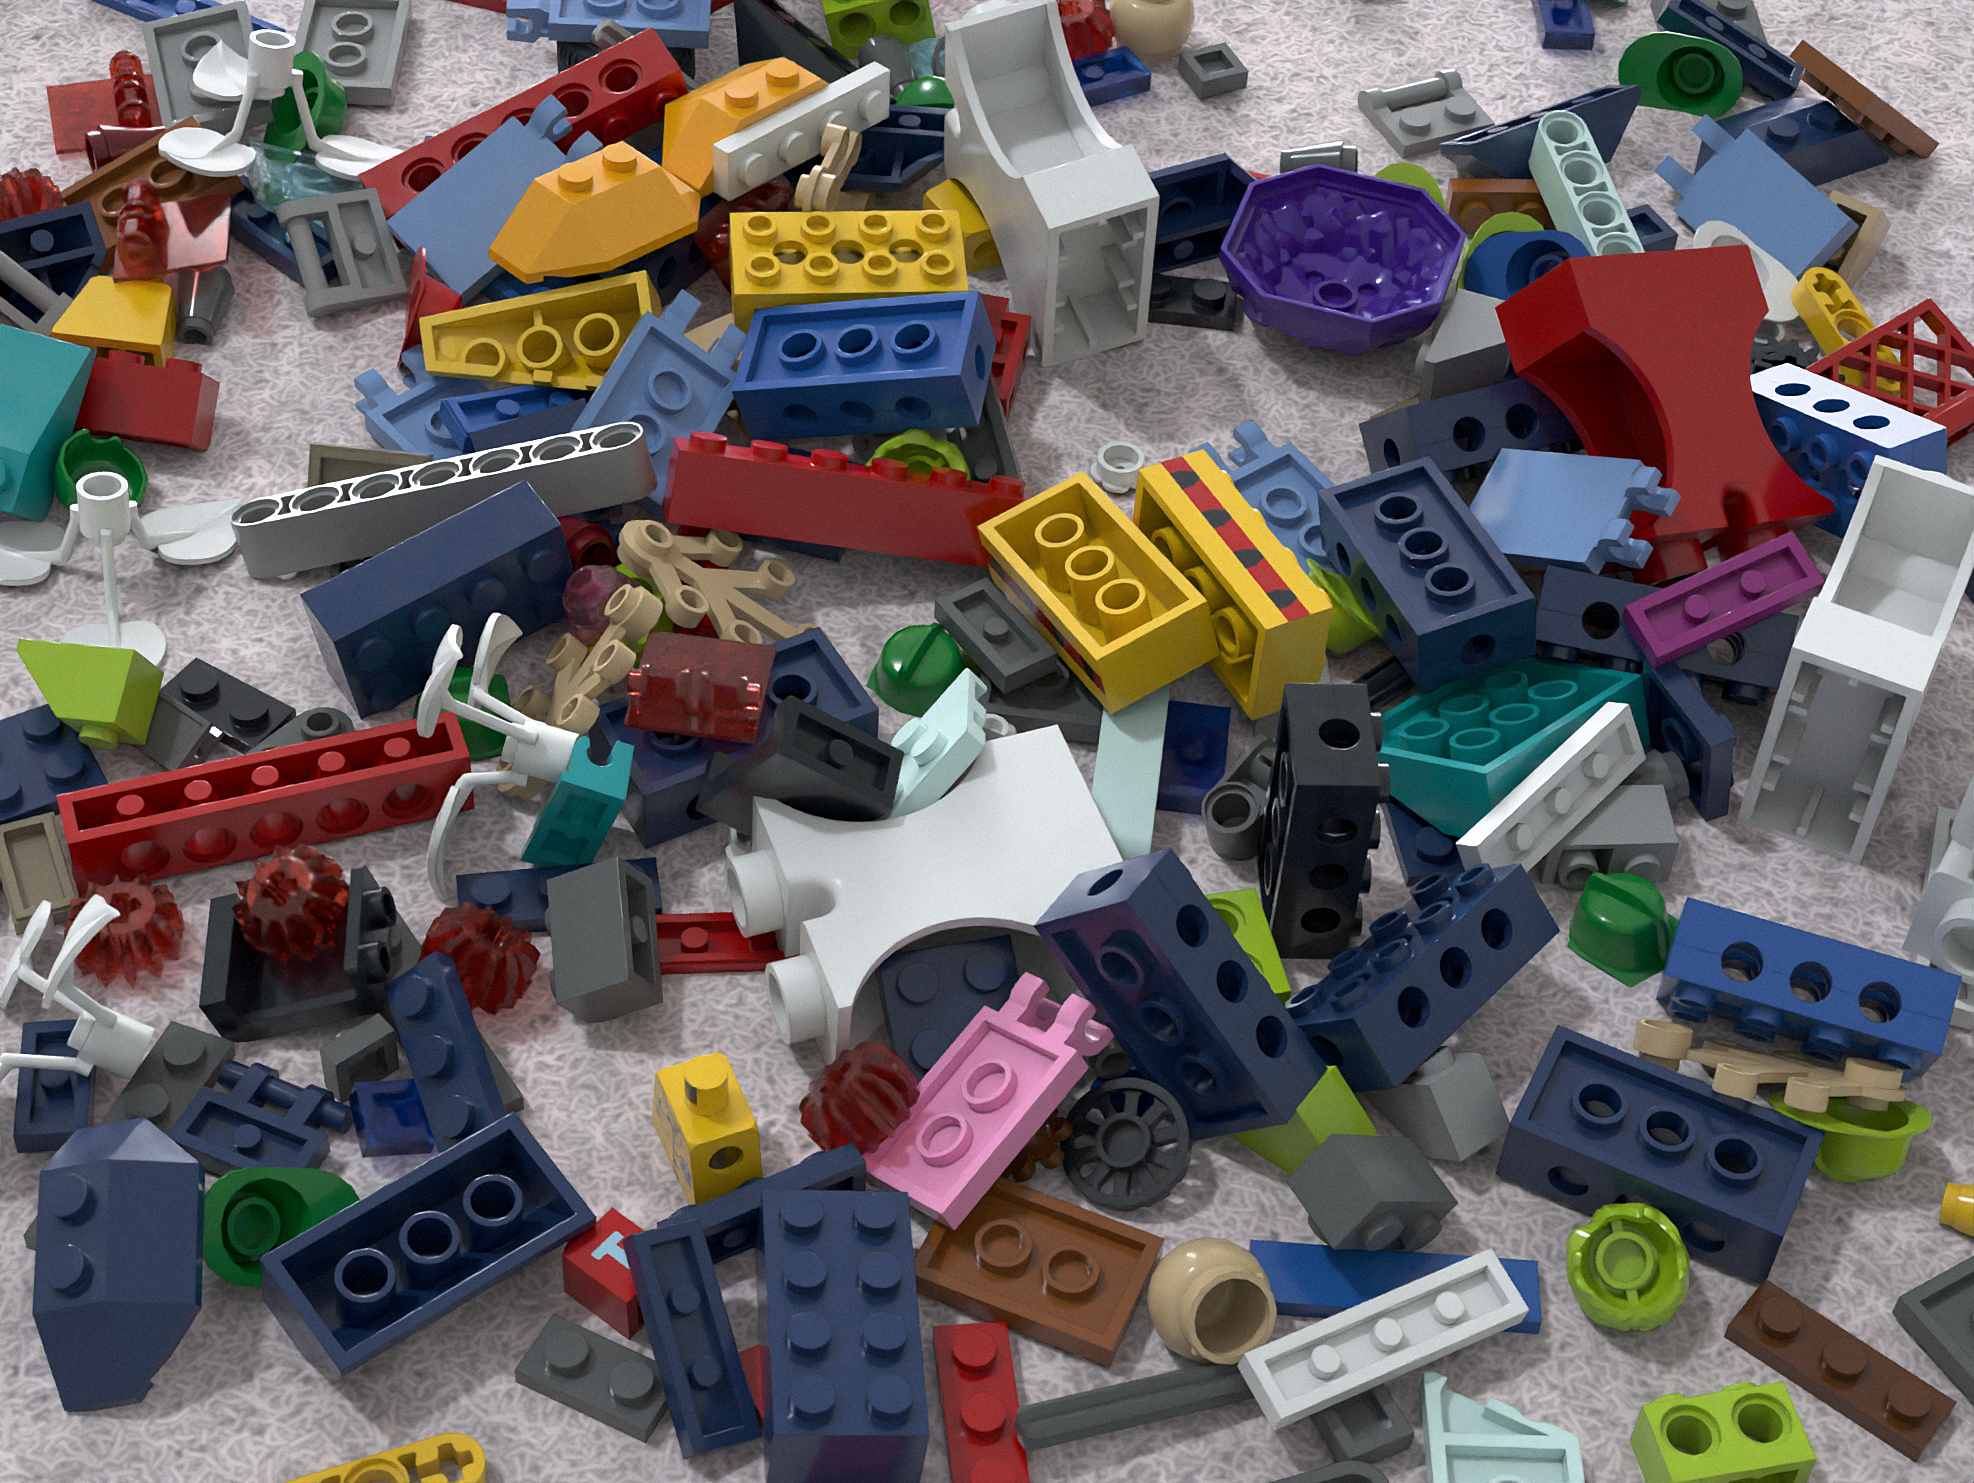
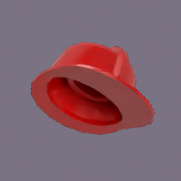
[397,246,466,369]

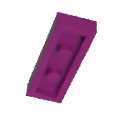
[1622,531,1825,669]

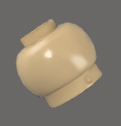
[1108,0,1195,63]
[1147,1237,1277,1365]

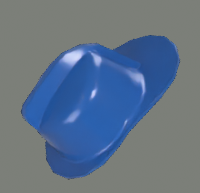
[1463,230,1591,300]

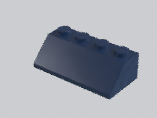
[259,1111,597,1378]

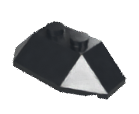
[734,0,897,105]

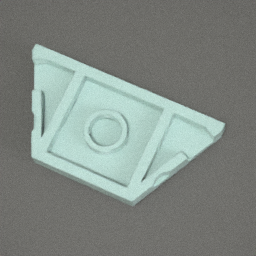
[875,668,987,821]
[1419,1371,1585,1483]

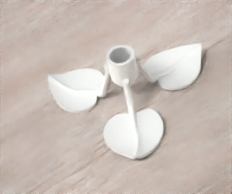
[158,30,402,182]
[0,472,246,668]
[417,613,579,900]
[0,894,155,1082]

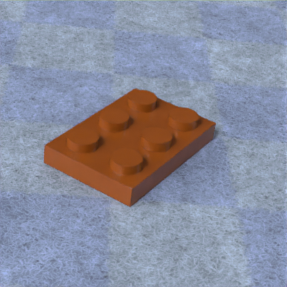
[1789,39,1940,159]
[49,115,245,274]
[914,1177,1165,1367]

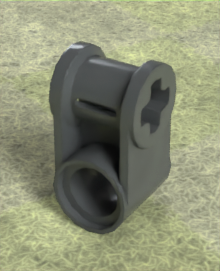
[1201,734,1275,861]

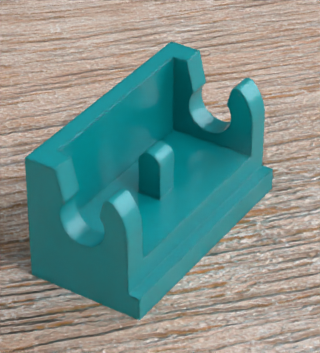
[520,736,634,867]

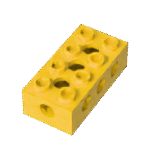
[729,210,969,335]

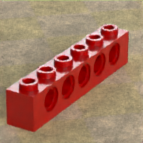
[358,27,688,249]
[56,711,475,897]

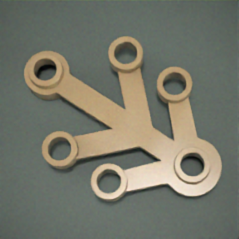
[795,123,876,212]
[617,520,831,658]
[496,584,663,801]
[1633,1019,1907,1112]

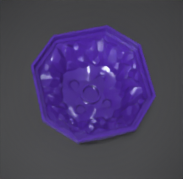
[1219,163,1466,357]

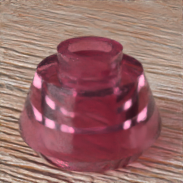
[562,565,641,646]

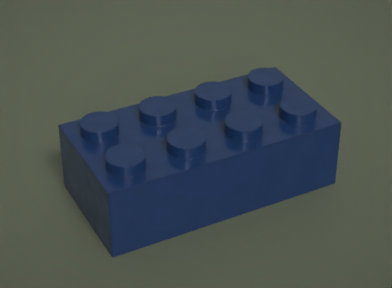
[299,479,583,720]
[754,1189,930,1483]

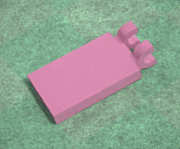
[860,972,1114,1231]

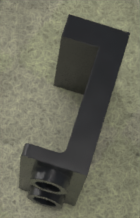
[695,695,904,837]
[199,865,397,1043]

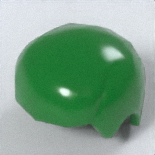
[52,429,149,512]

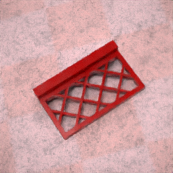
[1804,297,1974,448]

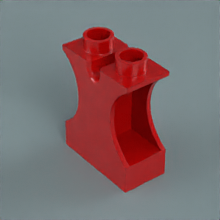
[1495,244,1836,588]

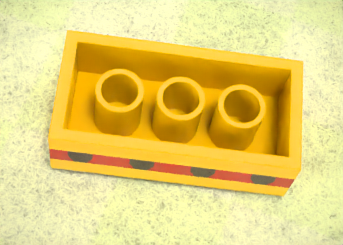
[1133,449,1334,721]
[977,471,1220,715]

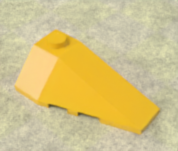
[419,270,662,391]

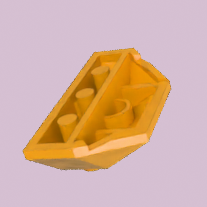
[662,57,829,198]
[489,141,701,284]

